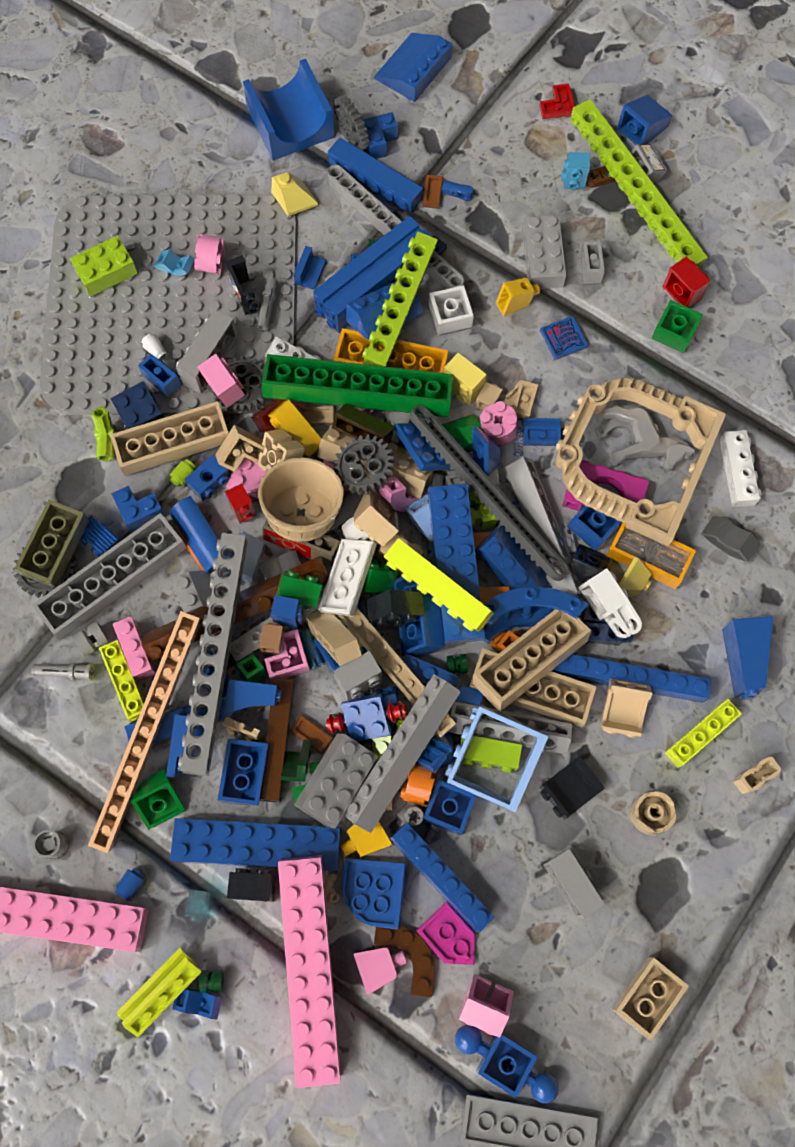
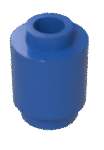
[115,867,145,901]

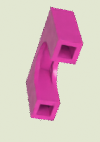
[562,460,649,524]

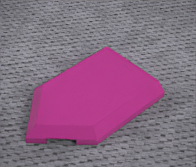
[416,901,475,965]

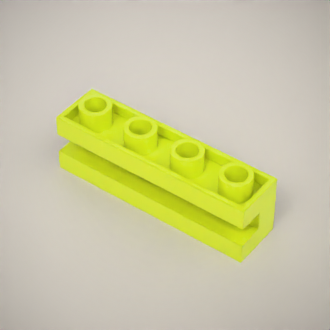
[99,640,145,723]
[664,699,742,768]
[116,948,202,1037]

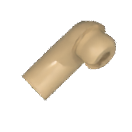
[324,872,339,904]

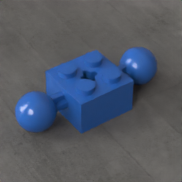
[455,1025,559,1104]

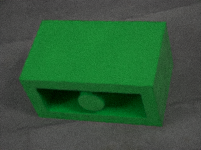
[276,570,322,608]

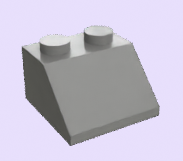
[170,570,221,614]

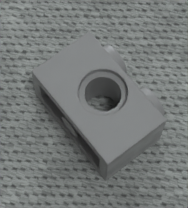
[580,241,605,284]

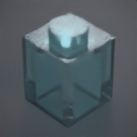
[185,890,214,922]

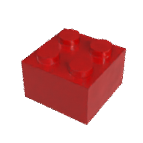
[662,256,710,308]

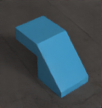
[154,249,195,276]

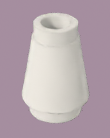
[141,333,167,360]

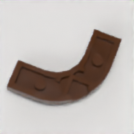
[374,926,434,998]

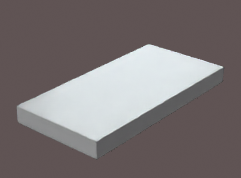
[318,539,377,617]

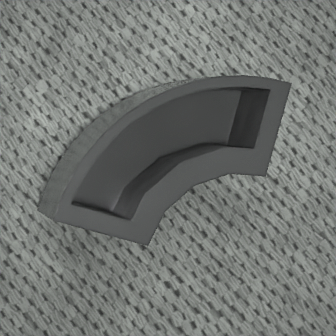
[702,516,760,562]

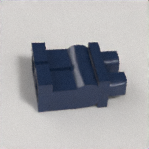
[581,603,634,646]

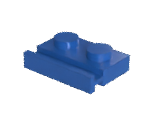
[523,418,561,446]
[416,737,453,773]

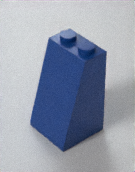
[722,616,773,700]

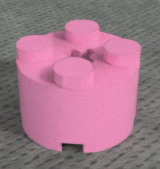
[194,234,225,274]
[480,401,518,445]

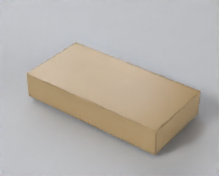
[297,405,334,426]

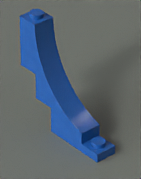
[166,680,282,777]

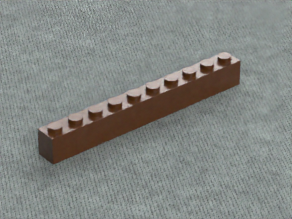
[141,556,329,662]

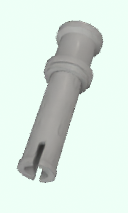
[32,663,95,681]

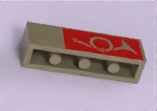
[262,520,340,568]

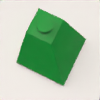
[442,414,485,453]
[130,768,185,830]

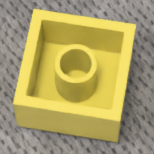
[443,353,487,406]

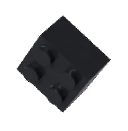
[367,589,425,628]
[227,868,276,902]

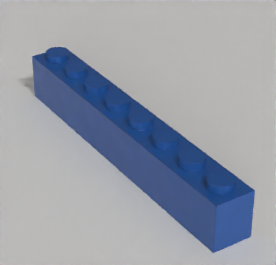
[552,654,711,703]

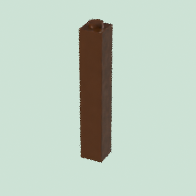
[260,676,295,803]

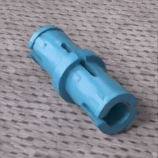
[299,628,324,669]

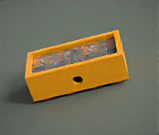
[606,522,696,589]

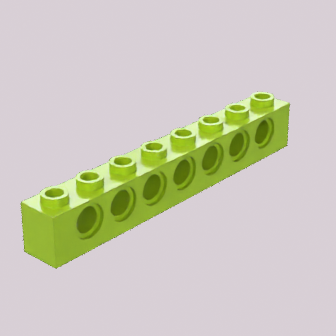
[362,231,438,367]

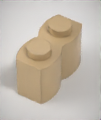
[733,757,781,794]

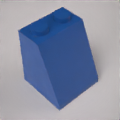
[617,95,672,145]

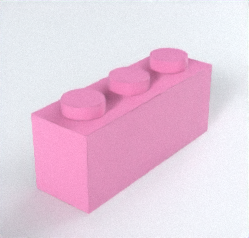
[113,616,156,682]

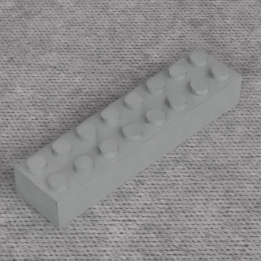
[32,513,187,640]

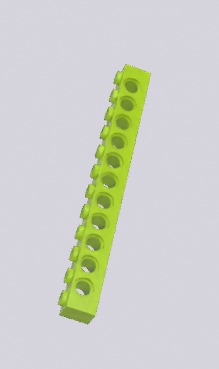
[570,99,708,268]

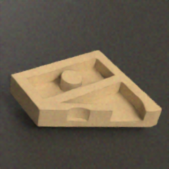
[502,380,538,418]
[223,717,264,743]

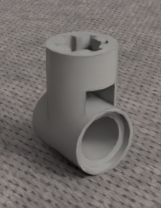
[396,802,423,826]

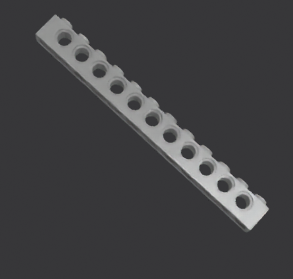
[178,533,248,776]

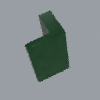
[281,740,311,782]

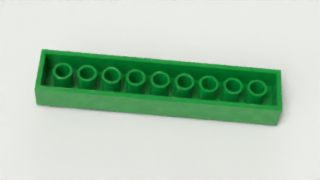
[262,354,453,417]

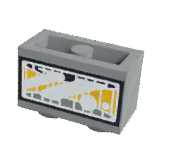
[631,144,667,183]

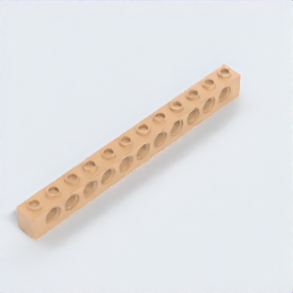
[88,611,202,853]

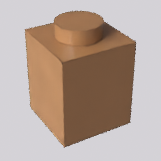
[259,622,285,654]

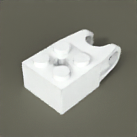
[578,568,642,638]

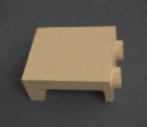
[601,678,652,738]

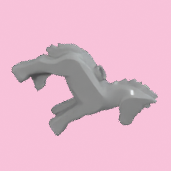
[594,404,695,470]

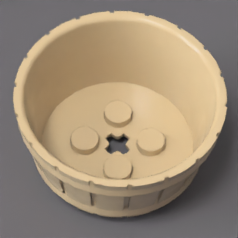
[258,458,344,542]

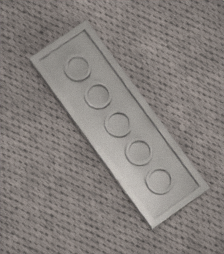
[460,1094,598,1147]

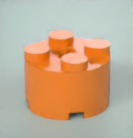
[400,763,438,807]

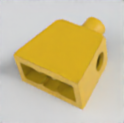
[495,278,540,317]
[340,821,392,858]

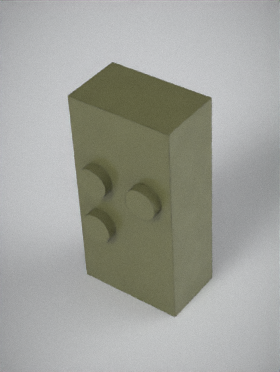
[14,500,90,588]

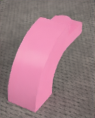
[379,476,428,512]

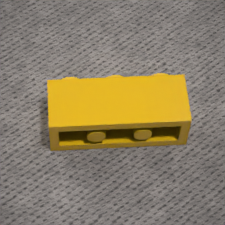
[268,399,321,458]

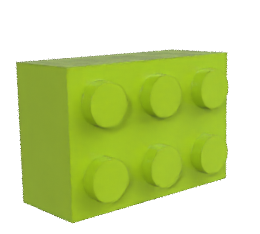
[69,235,138,297]

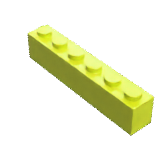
[384,538,494,632]

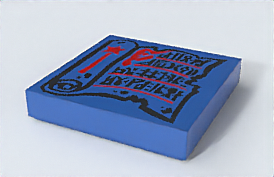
[540,316,588,360]

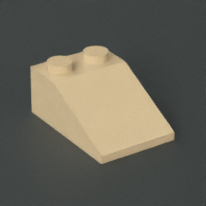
[354,489,399,547]

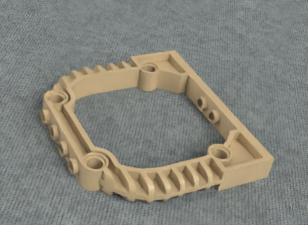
[555,378,726,546]

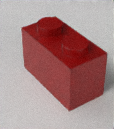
[225,483,256,524]

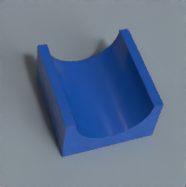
[243,59,335,161]

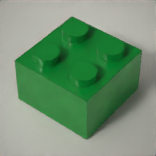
[651,300,703,353]

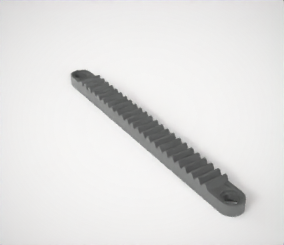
[410,405,569,581]

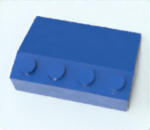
[374,33,453,102]

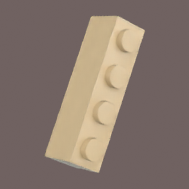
[305,610,362,666]

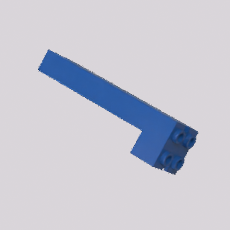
[313,216,432,333]

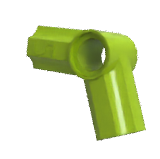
[91,407,117,462]

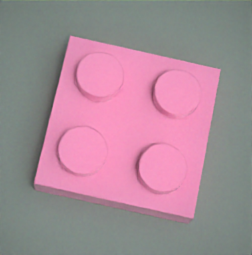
[226,457,266,501]

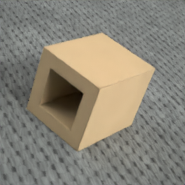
[475,382,503,411]

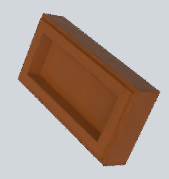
[422,175,443,209]
[289,715,334,755]

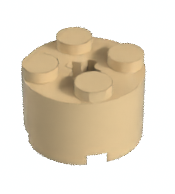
[630,791,676,835]

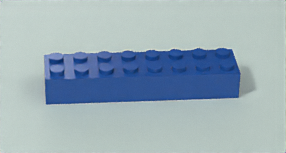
[428,484,485,645]
[170,818,341,872]

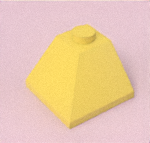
[271,172,318,216]
[618,556,651,597]

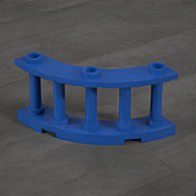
[483,587,588,644]

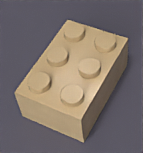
[611,957,689,1040]

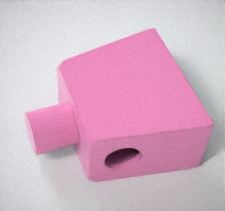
[354,947,407,995]

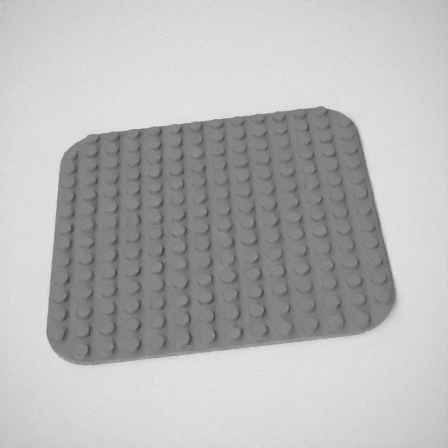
[40,194,296,415]

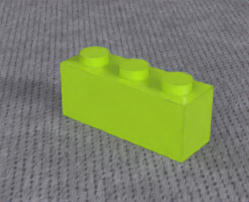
[460,735,522,774]

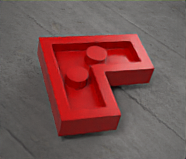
[539,83,575,119]

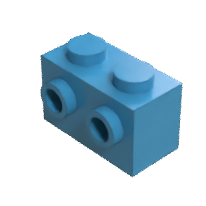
[561,152,590,190]

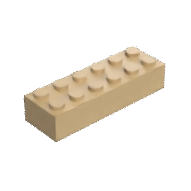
[110,401,229,476]
[317,425,435,499]
[472,609,591,712]
[469,648,596,728]

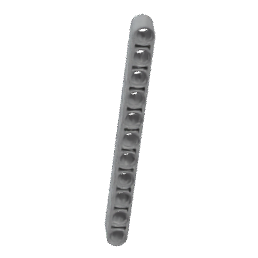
[327,165,464,290]

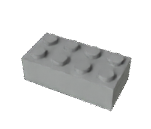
[522,215,566,289]
[176,309,238,394]
[294,734,378,829]

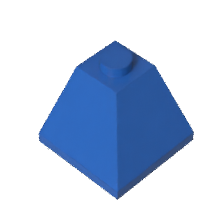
[472,426,502,476]

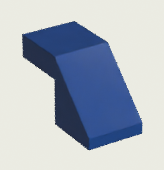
[172,988,222,1020]

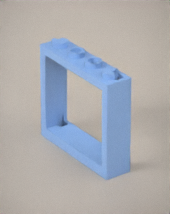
[445,704,548,812]

